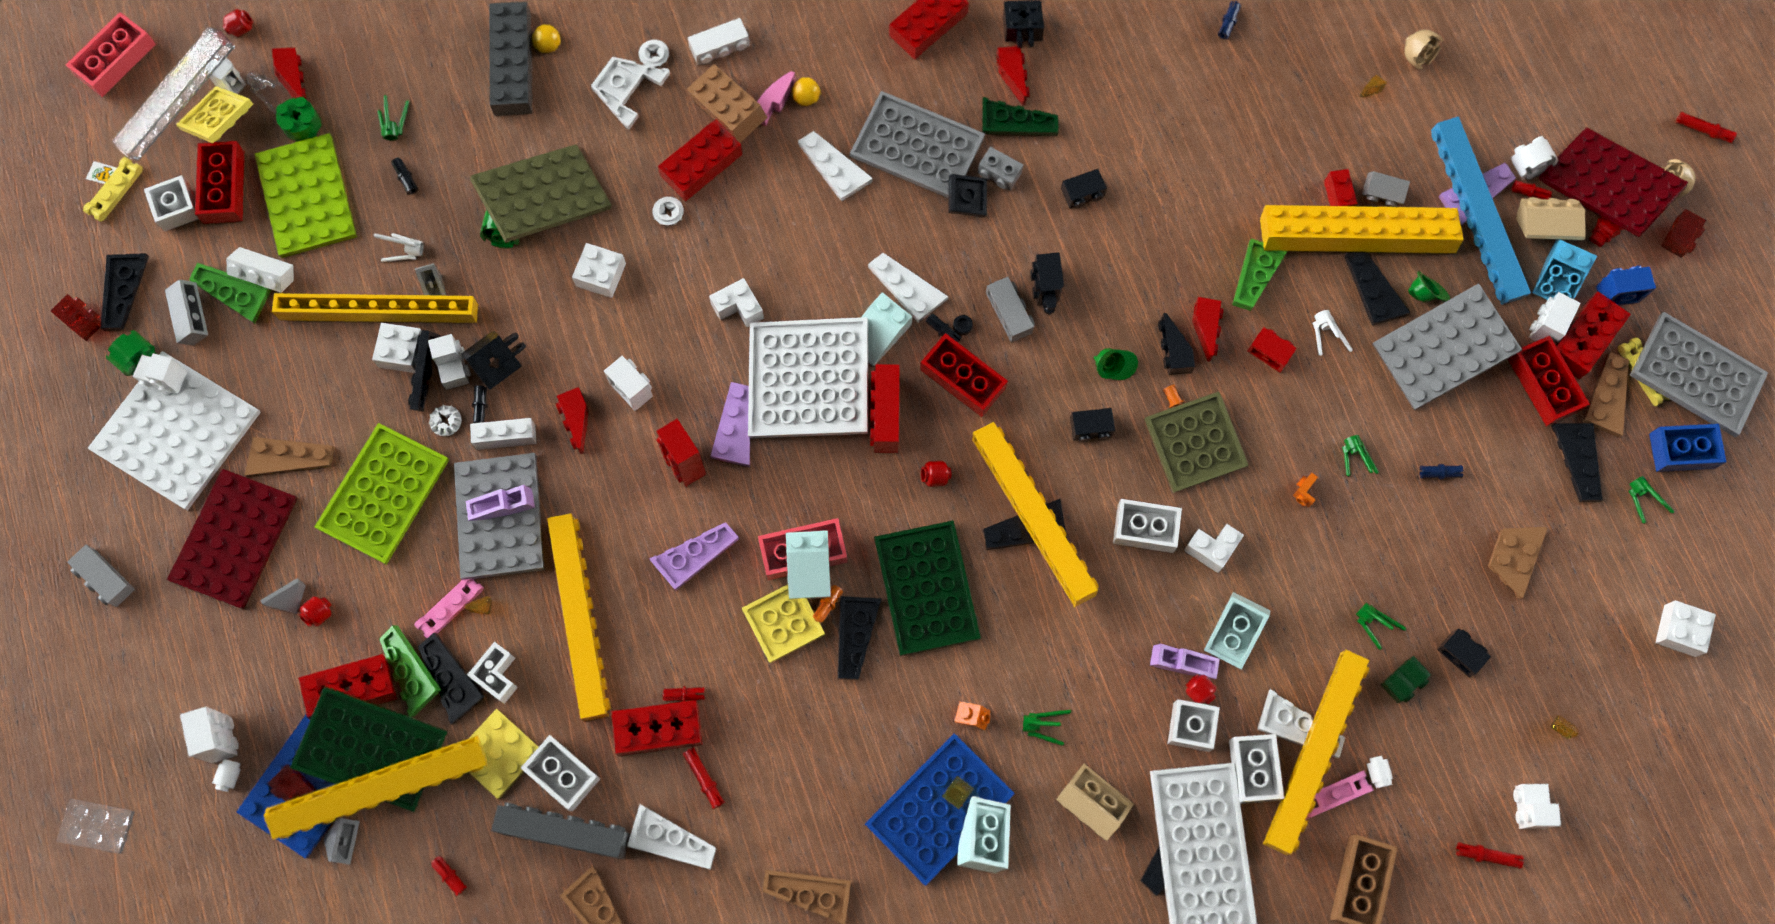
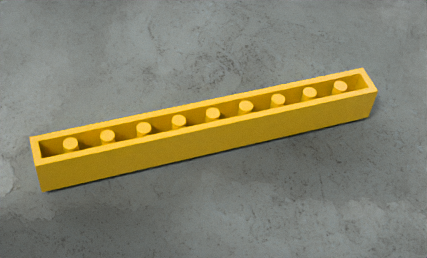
[272,293,478,323]
[972,422,1099,607]
[547,513,611,722]
[1263,650,1369,855]
[264,736,487,840]

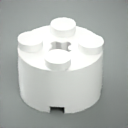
[1511,136,1558,180]

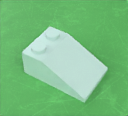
[862,293,912,367]
[786,531,831,599]
[1204,592,1271,670]
[957,797,1011,873]

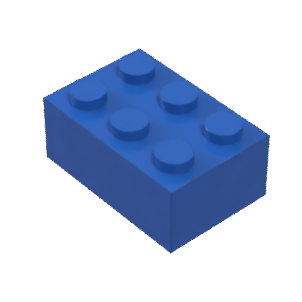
[1649,424,1727,472]

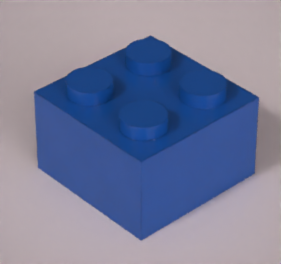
[1596,265,1656,305]

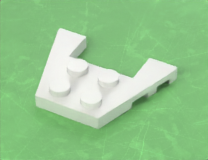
[591,57,670,130]

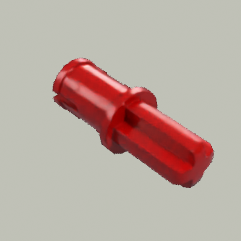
[1511,180,1552,200]
[663,686,705,702]
[431,856,467,896]

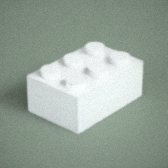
[1113,499,1182,553]
[180,707,239,763]
[1229,734,1284,804]
[521,735,600,812]

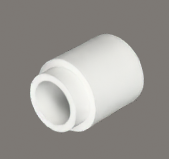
[1367,756,1393,788]
[212,759,241,792]

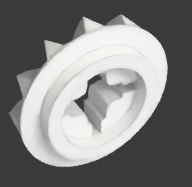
[639,40,669,67]
[653,197,684,227]
[429,405,462,436]

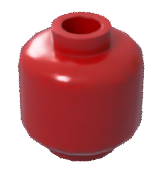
[223,9,253,37]
[921,460,952,487]
[299,596,332,627]
[1185,674,1217,705]

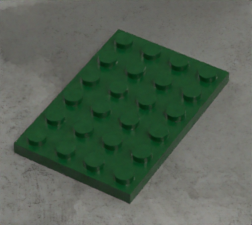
[874,520,981,657]
[290,686,448,812]

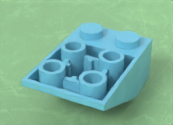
[1532,239,1597,300]

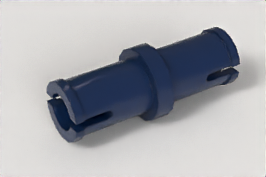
[1218,1,1242,40]
[1419,464,1463,480]

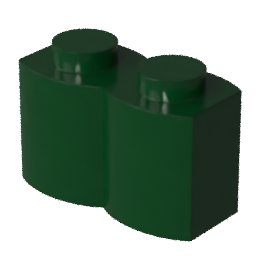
[1380,656,1431,703]

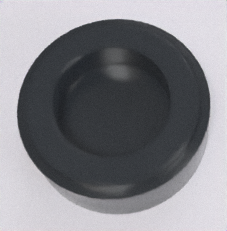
[953,315,973,336]

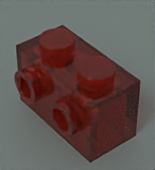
[1661,209,1706,258]
[50,294,101,341]
[268,764,318,802]

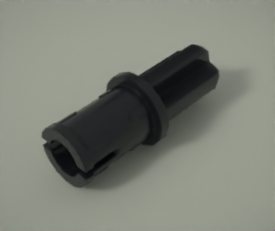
[391,157,418,195]
[926,314,962,342]
[471,385,488,423]

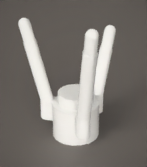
[374,233,424,262]
[1313,310,1353,356]

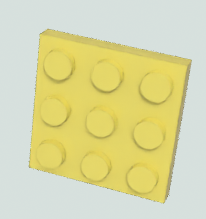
[176,86,253,143]
[742,584,825,664]
[469,709,539,799]

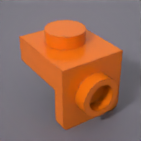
[1293,472,1318,507]
[954,702,990,730]

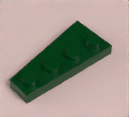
[982,97,1059,136]

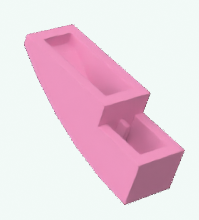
[757,71,796,126]

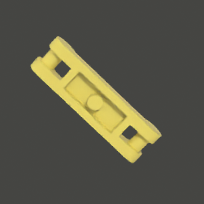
[83,157,143,222]
[1618,337,1670,406]

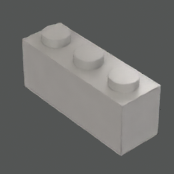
[986,277,1035,343]
[165,279,208,345]
[67,544,135,607]

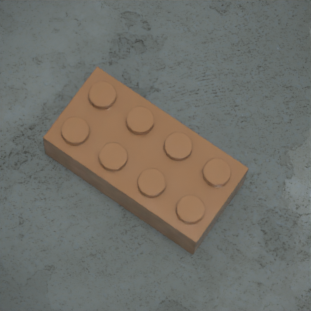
[687,64,768,143]
[1330,834,1398,924]

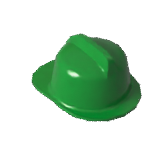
[1408,271,1450,303]
[1094,348,1138,380]

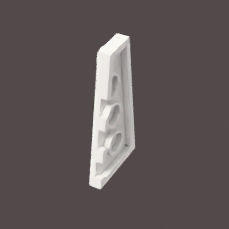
[798,131,873,202]
[868,253,948,323]
[1257,689,1345,758]
[627,804,716,869]

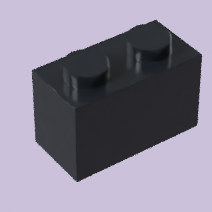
[1061,169,1107,209]
[1070,408,1115,442]
[1437,628,1491,677]

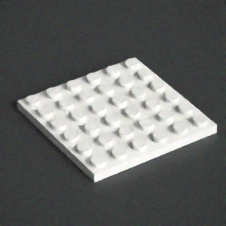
[748,317,868,438]
[88,351,261,511]

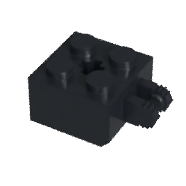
[1002,0,1044,48]
[1030,252,1064,315]
[461,331,526,390]

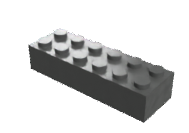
[489,1,533,116]
[491,802,630,860]

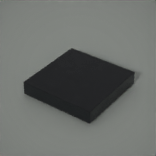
[948,174,987,217]

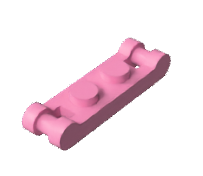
[414,579,484,638]
[1306,771,1374,819]

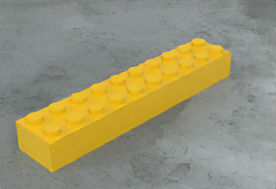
[1260,205,1463,253]

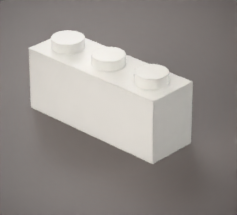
[688,18,750,65]
[226,247,294,293]
[470,418,537,450]

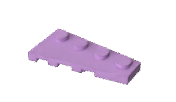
[1439,162,1515,226]
[711,382,750,467]
[649,522,739,591]

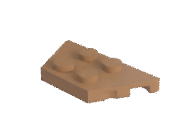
[1488,527,1547,599]

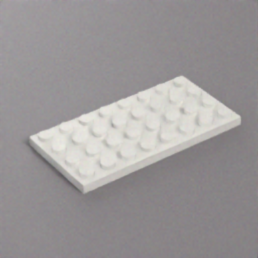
[1150,763,1257,924]

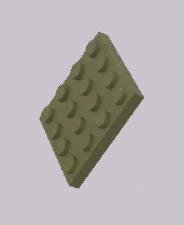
[1144,392,1249,493]

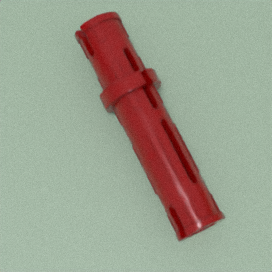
[1676,111,1737,144]
[682,747,725,809]
[1456,842,1524,869]

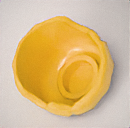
[532,25,561,54]
[791,77,821,106]

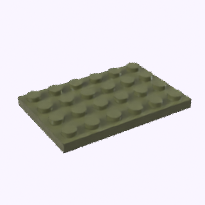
[470,144,612,243]

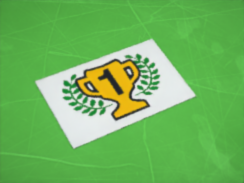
[86,161,117,184]

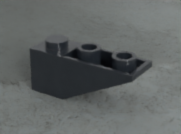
[1158,313,1195,375]

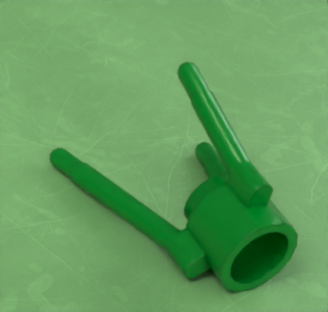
[377,95,410,141]
[1342,435,1379,477]
[1628,476,1674,524]
[1356,602,1406,650]
[1023,710,1071,746]

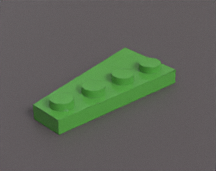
[1232,238,1287,311]
[189,263,272,324]
[379,625,441,717]

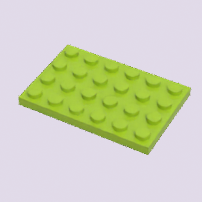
[255,133,357,258]
[314,423,449,565]

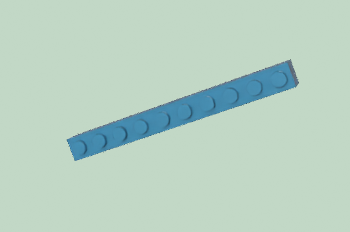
[1431,116,1531,305]

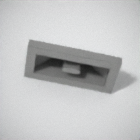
[415,263,447,296]
[260,578,306,614]
[324,818,360,864]

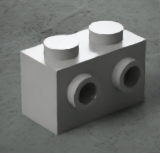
[978,147,1023,191]
[1362,171,1410,207]

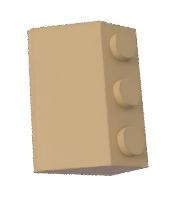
[1516,197,1586,240]
[1056,764,1134,841]

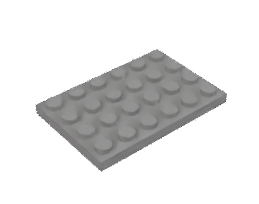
[850,91,985,198]
[1373,284,1522,411]
[1630,312,1768,437]
[454,453,545,580]

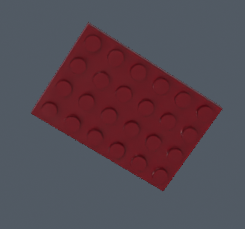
[1538,127,1688,238]
[166,469,298,610]

